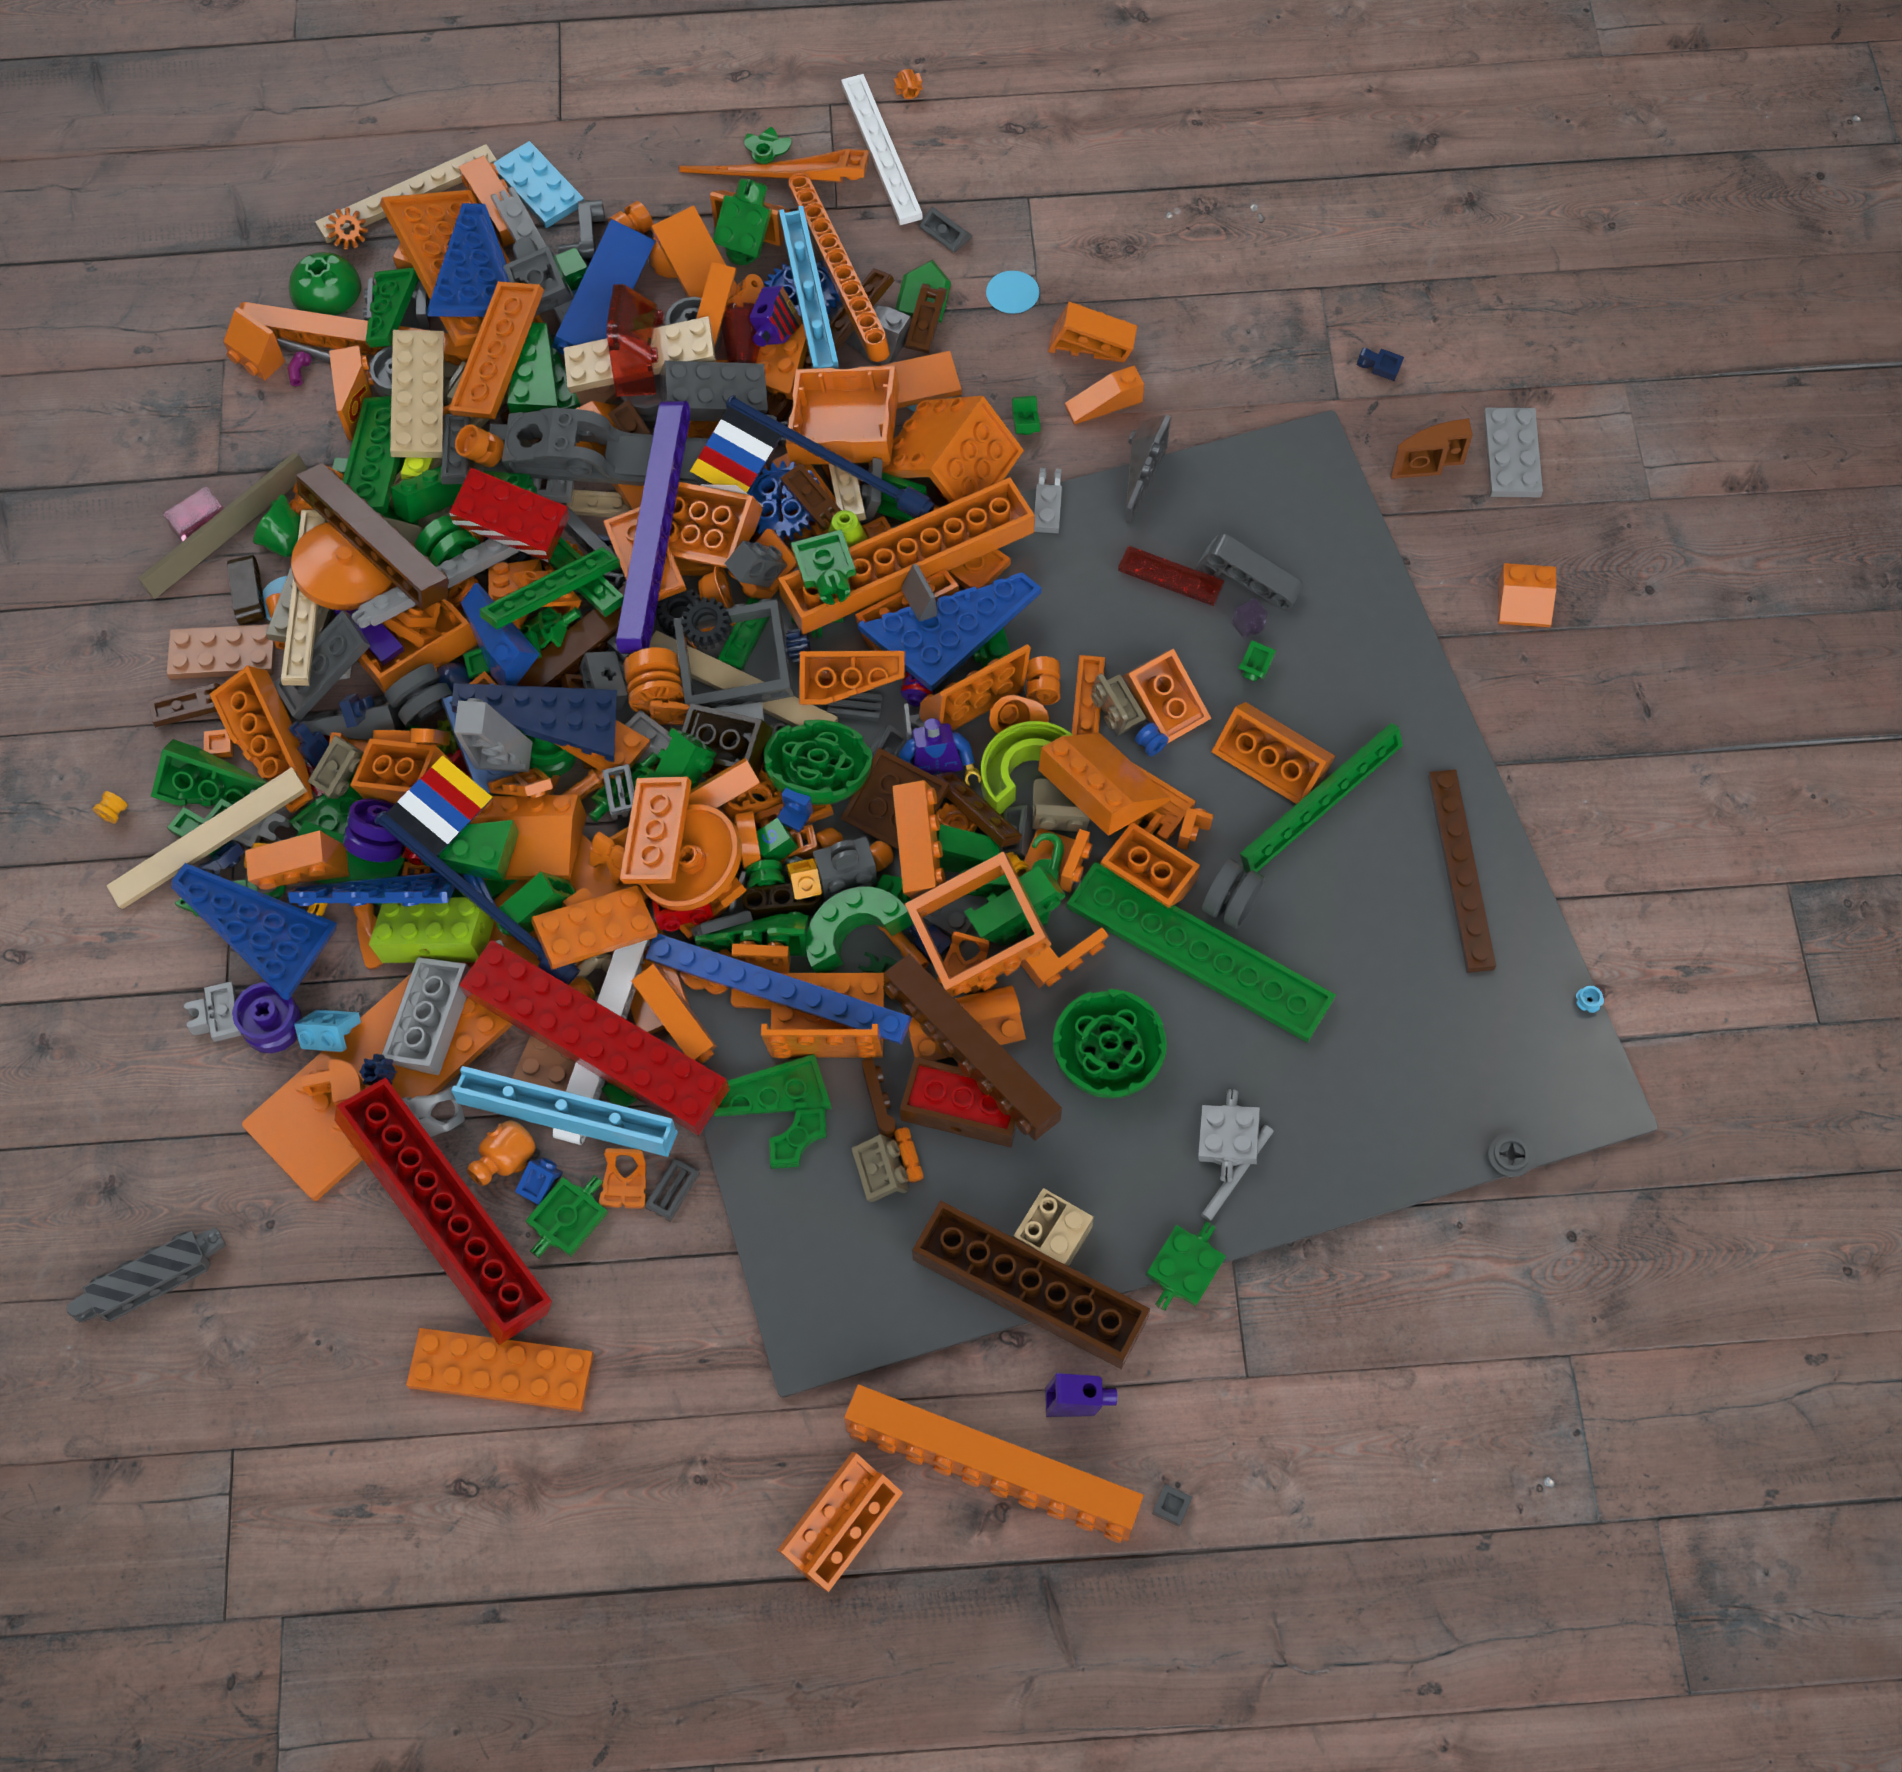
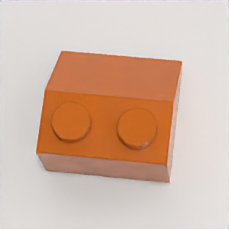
[223,307,285,381]
[1498,563,1556,627]

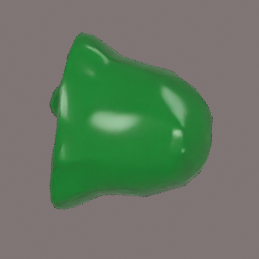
[253,494,301,557]

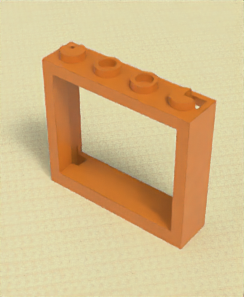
[905,851,1052,997]

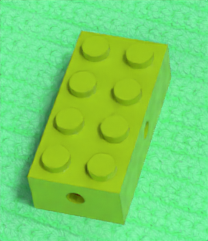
[369,897,495,963]

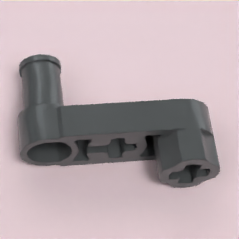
[557,199,605,260]

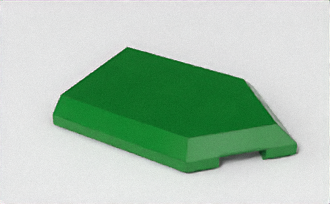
[895,260,951,323]

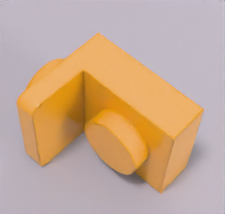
[786,858,822,899]

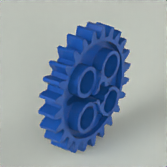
[764,261,840,324]
[748,461,820,541]

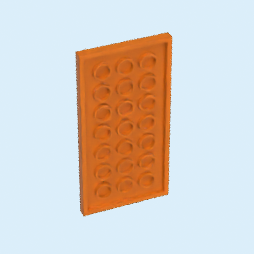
[380,190,543,346]

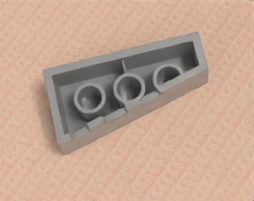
[454,698,532,772]

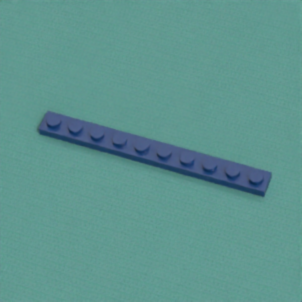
[645,933,912,1045]

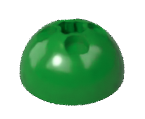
[289,252,361,316]

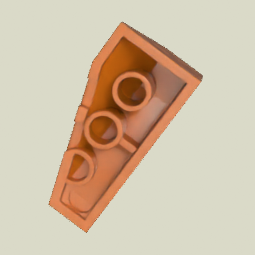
[799,651,905,705]

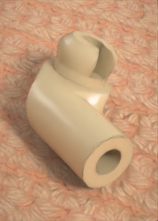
[577,953,612,978]

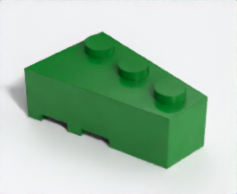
[647,728,717,790]
[422,820,519,882]

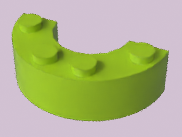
[981,721,1072,814]

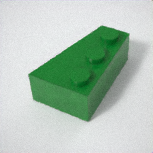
[964,865,1066,946]

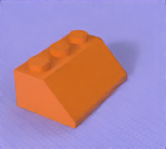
[710,190,790,247]
[1101,822,1200,908]

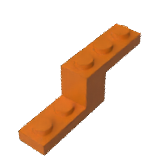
[971,927,1109,993]

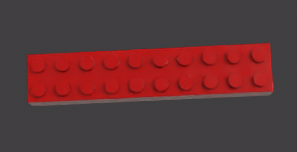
[459,940,730,1136]
[334,1077,552,1345]

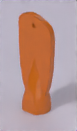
[353,903,383,969]

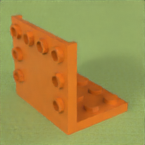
[882,396,1024,503]
[761,973,884,1058]

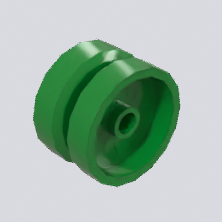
[414,516,480,567]
[518,729,577,778]

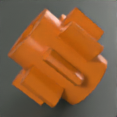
[893,69,923,99]

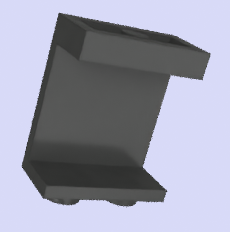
[363,278,431,330]

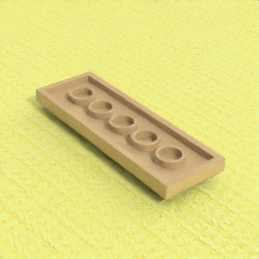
[564,316,716,393]
[390,330,444,458]

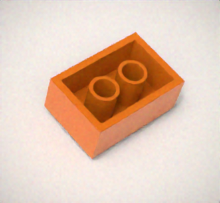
[350,738,452,804]

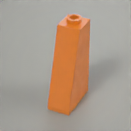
[631,964,718,1064]

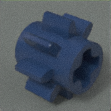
[786,629,811,663]
[359,1054,397,1085]

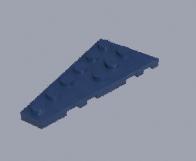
[452,683,617,762]

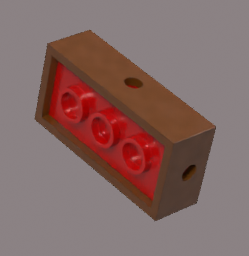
[900,1057,1017,1148]

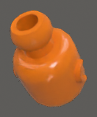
[467,1120,536,1186]

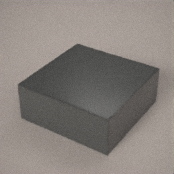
[1152,1484,1192,1527]

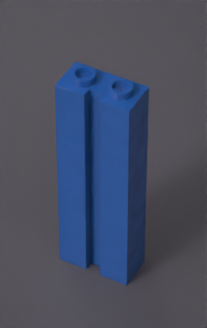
[552,219,656,355]

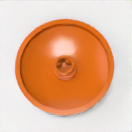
[291,522,394,611]
[640,804,742,911]

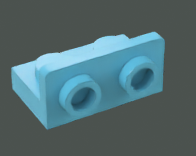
[294,1010,361,1052]

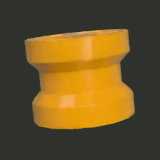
[92,791,128,824]

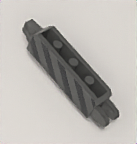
[66,1228,226,1323]

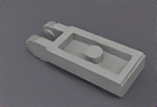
[1034,468,1062,534]

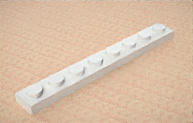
[841,74,922,225]

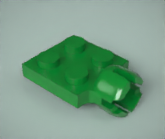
[713,178,772,258]
[791,530,856,605]

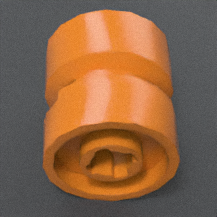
[608,201,654,234]
[455,424,504,468]
[1026,656,1060,705]

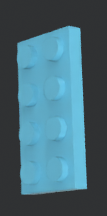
[494,141,584,228]

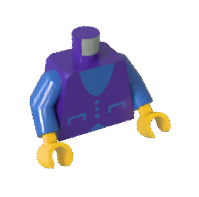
[899,718,981,786]

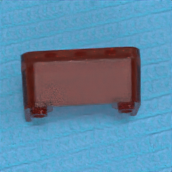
[607,284,664,397]

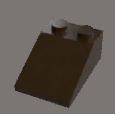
[682,703,773,778]

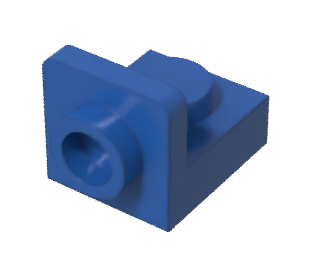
[777,788,813,832]
[515,1158,563,1205]

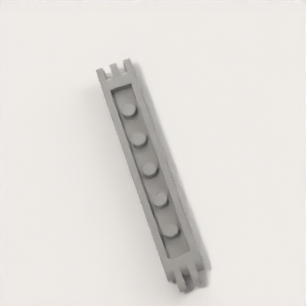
[491,187,574,325]
[351,538,520,628]

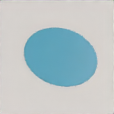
[986,271,1039,314]

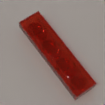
[1118,545,1224,606]

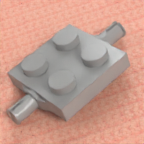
[1198,1089,1260,1182]

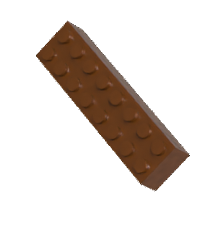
[912,1200,1150,1370]

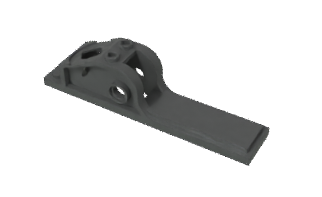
[483,408,712,486]

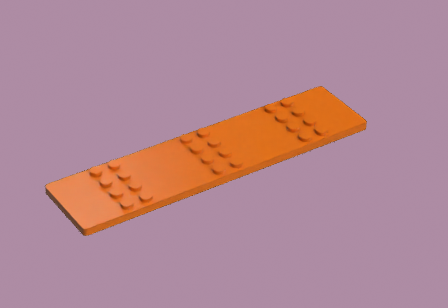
[242,834,649,1201]

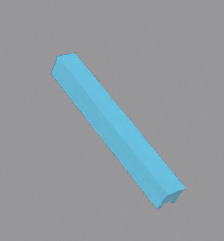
[779,206,839,369]
[451,1066,678,1157]

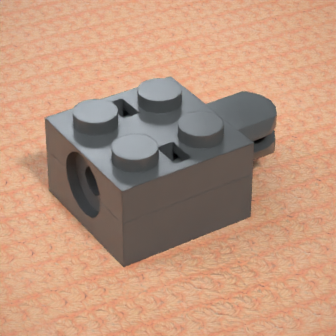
[503,238,573,317]
[813,836,877,902]

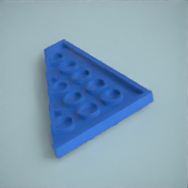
[426,203,510,317]
[858,572,1042,692]
[171,863,337,1000]
[288,872,458,906]

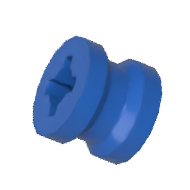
[1135,723,1169,757]

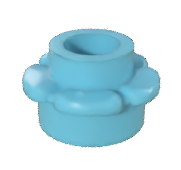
[1576,986,1604,1013]

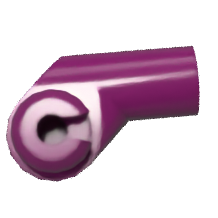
[287,351,311,386]

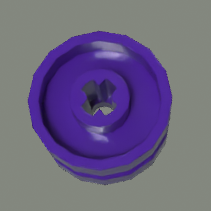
[343,799,404,862]
[232,982,302,1053]

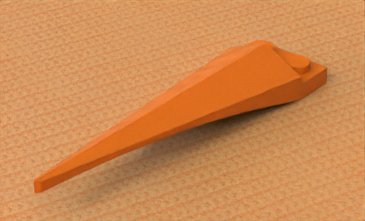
[679,149,869,183]

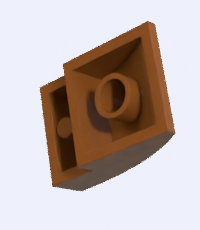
[1390,418,1473,479]

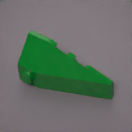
[151,739,268,806]
[695,912,810,957]

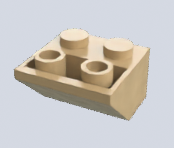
[1013,1188,1094,1266]

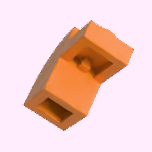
[301,1059,366,1106]

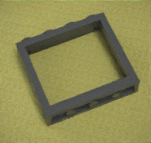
[674,599,794,708]

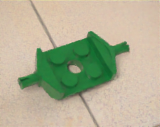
[519,607,581,649]

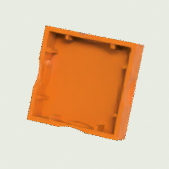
[785,366,899,465]
[331,584,478,694]

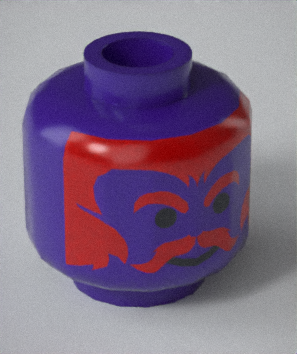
[900,671,936,707]

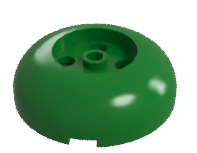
[764,720,872,805]
[1053,989,1167,1099]

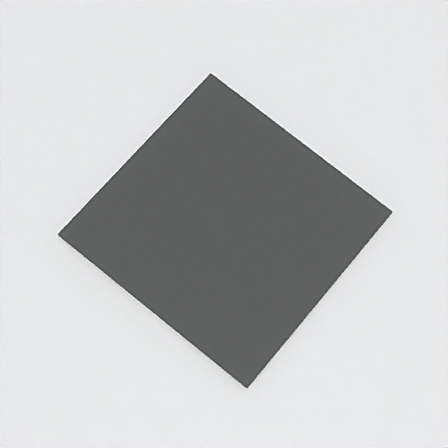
[567,410,1658,1397]

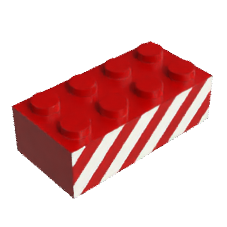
[449,468,569,562]

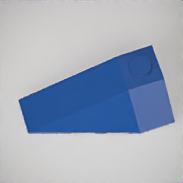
[461,583,540,686]

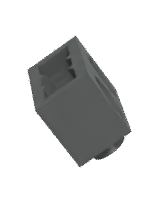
[724,541,787,588]

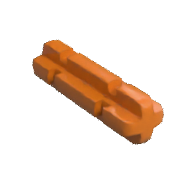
[894,1127,923,1183]

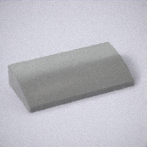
[382,957,471,1075]

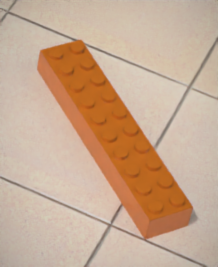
[778,477,1035,635]
[844,1384,1144,1543]

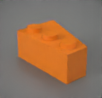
[1048,302,1137,363]
[488,559,543,629]
[245,830,349,890]

